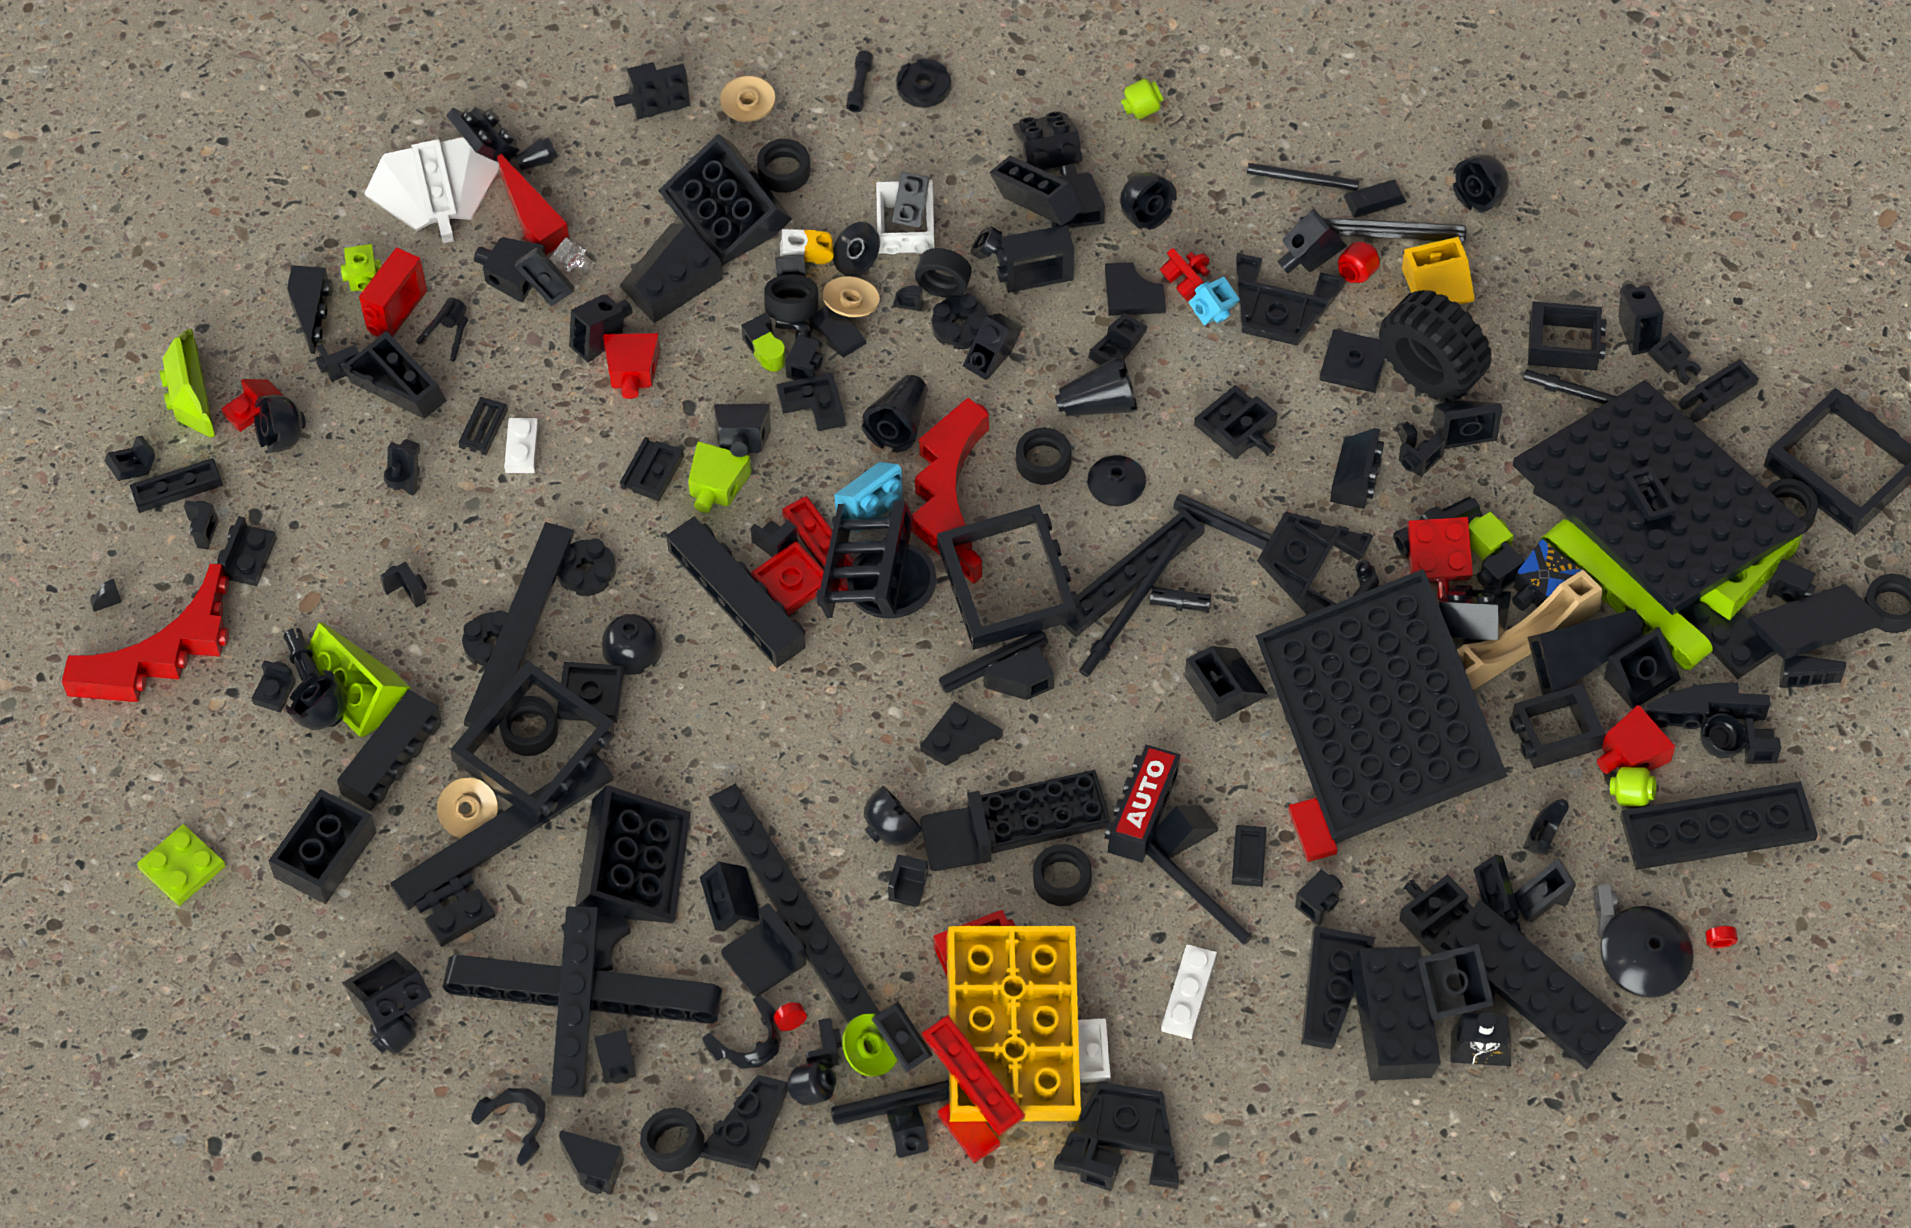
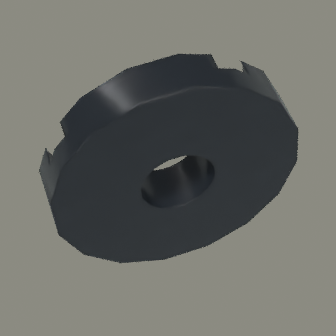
[896,58,951,108]

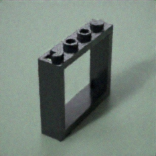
[1764,388,1911,536]
[937,504,1080,650]
[450,660,615,823]

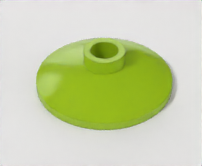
[842,1014,897,1077]

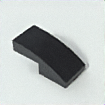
[808,306,867,358]
[1088,313,1147,365]

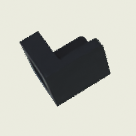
[750,520,798,557]
[1744,718,1781,764]
[888,854,928,907]
[1080,1136,1122,1191]

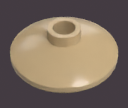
[720,76,775,122]
[823,276,880,317]
[437,778,498,838]

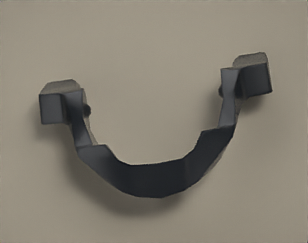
[702,995,781,1069]
[471,1088,545,1166]

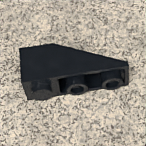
[287,265,333,354]

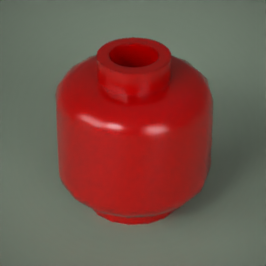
[1338,241,1380,284]

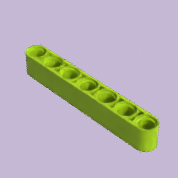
[1540,519,1712,670]

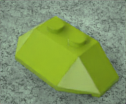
[159,328,215,438]

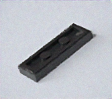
[129,458,223,513]

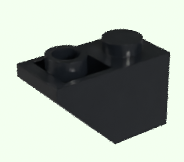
[962,313,1023,380]
[984,645,1054,700]

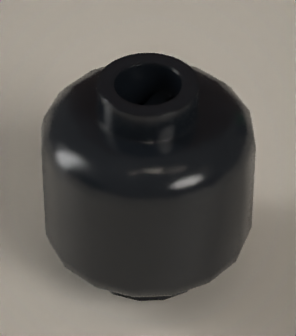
[370,1007,417,1054]
[787,1061,836,1106]

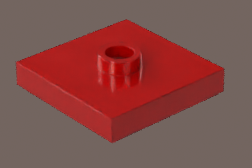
[750,541,824,616]

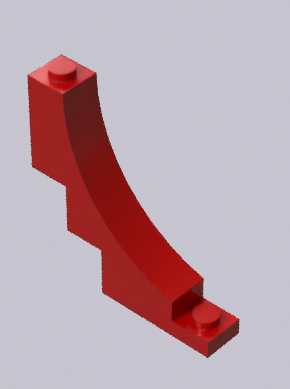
[911,398,989,584]

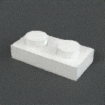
[504,418,539,473]
[1078,1018,1110,1083]

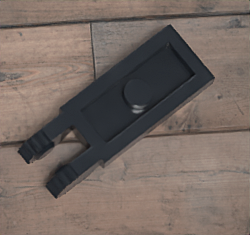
[1678,359,1759,422]

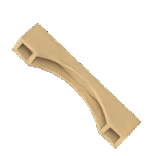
[1457,570,1602,690]

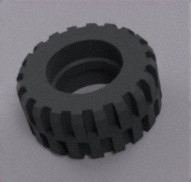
[1379,290,1491,401]

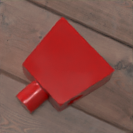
[603,333,660,399]
[1597,705,1675,774]

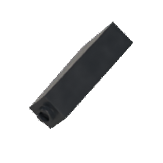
[1527,609,1643,695]

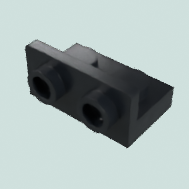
[217,516,277,586]

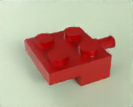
[1407,517,1473,600]

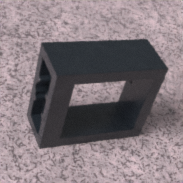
[996,224,1074,293]
[1527,301,1607,371]
[1509,684,1605,769]
[342,951,432,1029]

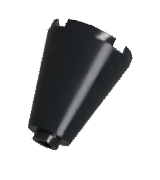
[1055,355,1138,416]
[862,375,928,452]

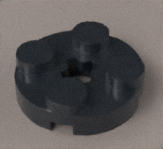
[932,294,988,349]
[557,538,616,596]
[462,610,508,668]

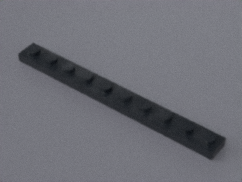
[709,783,880,1023]

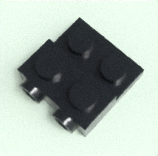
[446,106,520,162]

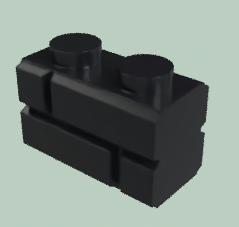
[871,1000,933,1073]

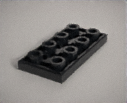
[1748,584,1882,660]
[980,770,1111,854]

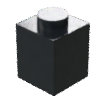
[594,1029,636,1084]

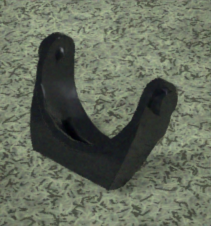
[1523,799,1569,855]

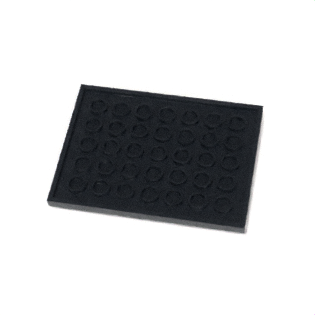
[1513,380,1806,615]
[1255,569,1508,844]

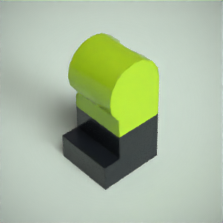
[741,313,786,372]

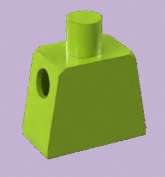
[688,441,752,513]

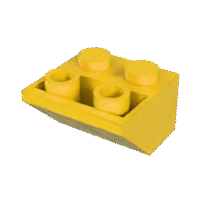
[1402,237,1475,305]

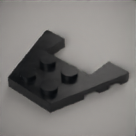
[1236,253,1345,346]
[1257,511,1373,615]
[1054,1082,1179,1189]

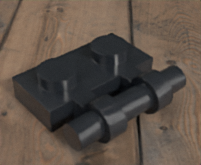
[414,873,495,947]

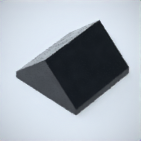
[1604,626,1681,709]

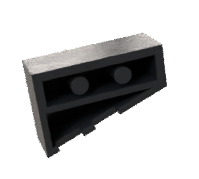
[342,331,447,419]

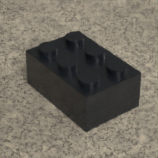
[268,789,377,904]

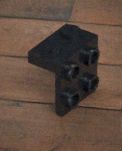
[1013,111,1083,170]
[920,791,996,871]
[721,903,807,996]

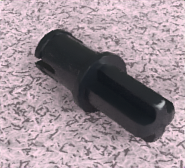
[283,628,318,681]

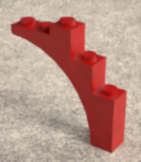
[62,563,229,702]

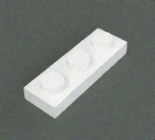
[1161,944,1217,1039]

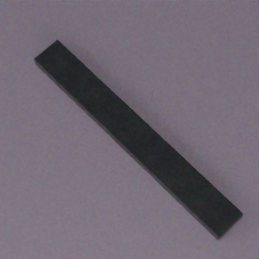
[464,522,574,734]
[390,755,613,910]

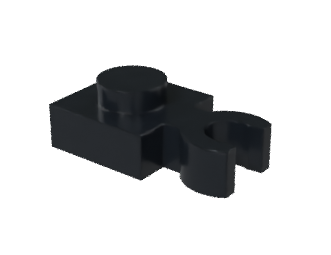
[1648,333,1701,385]

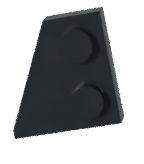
[920,701,1003,766]

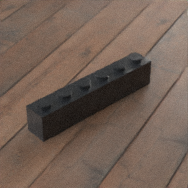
[666,516,805,668]

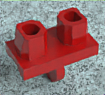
[1159,248,1210,302]

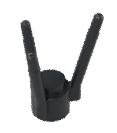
[416,298,468,362]

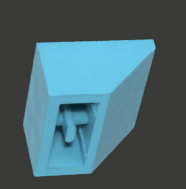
[834,462,903,532]

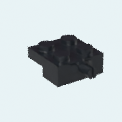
[613,62,690,120]
[1194,385,1277,460]
[1399,874,1473,954]

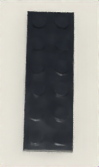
[1620,781,1818,870]
[1440,900,1627,1070]

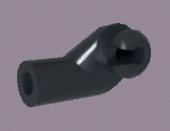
[775,320,813,339]
[1353,560,1379,597]

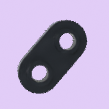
[970,226,1002,259]

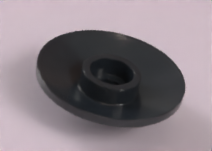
[833,222,880,276]
[1087,455,1146,506]

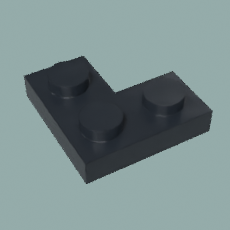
[776,373,846,431]

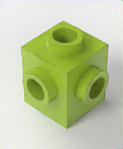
[341,244,382,292]

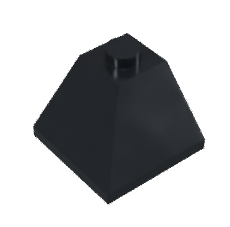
[1432,400,1502,449]

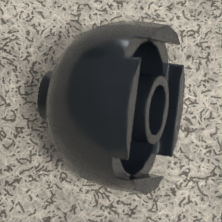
[1453,154,1509,213]
[1120,172,1177,230]
[254,395,306,454]
[602,614,662,675]
[286,670,348,730]
[864,785,923,846]

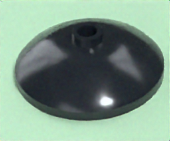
[847,544,937,619]
[1600,906,1693,998]

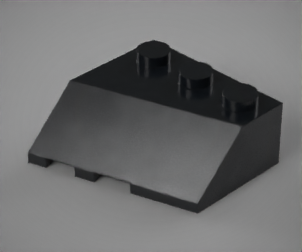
[620,223,722,323]

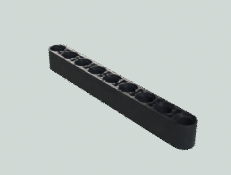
[442,955,723,1024]

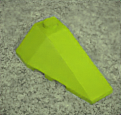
[308,622,411,737]

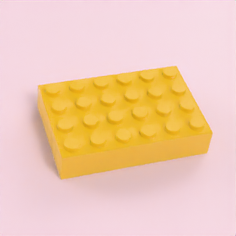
[947,926,1081,1122]

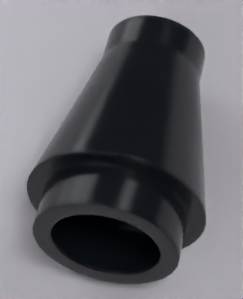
[515,137,558,171]

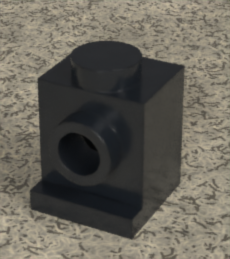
[785,335,824,380]
[1477,541,1525,590]
[1766,559,1817,603]
[1295,869,1343,926]

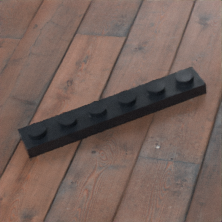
[1062,510,1205,637]
[551,906,599,1098]

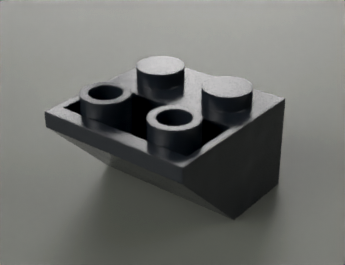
[1330,428,1384,509]
[1439,585,1511,640]
[1185,646,1268,722]

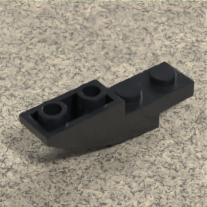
[1646,683,1770,729]

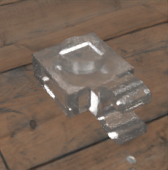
[549,237,595,273]

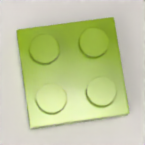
[137,824,226,906]

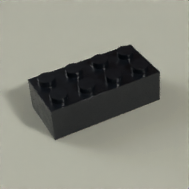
[1351,946,1441,1081]

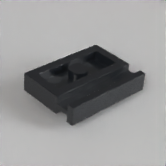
[620,437,684,501]

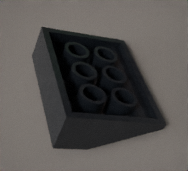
[658,134,792,266]
[575,785,690,923]

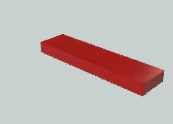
[782,496,854,591]
[922,1015,1025,1137]

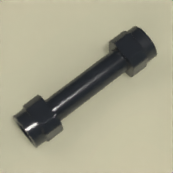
[846,50,873,113]

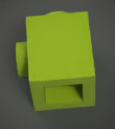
[1468,511,1514,561]

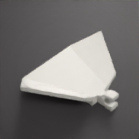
[365,137,499,244]

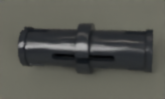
[1150,586,1211,613]

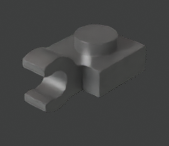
[1592,884,1618,939]

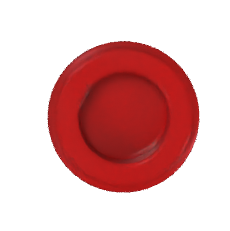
[1705,926,1738,948]
[773,1002,807,1031]

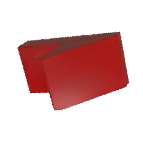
[221,379,284,432]

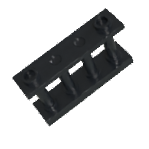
[816,501,914,618]

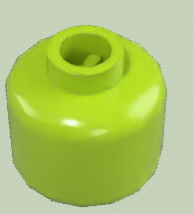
[1121,78,1164,119]
[1610,767,1657,807]

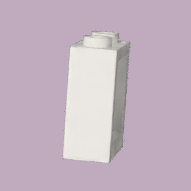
[876,180,934,254]

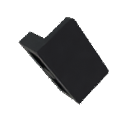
[699,861,759,932]

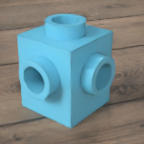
[1188,277,1240,326]

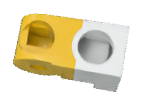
[780,229,834,264]

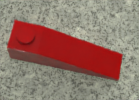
[497,154,570,255]

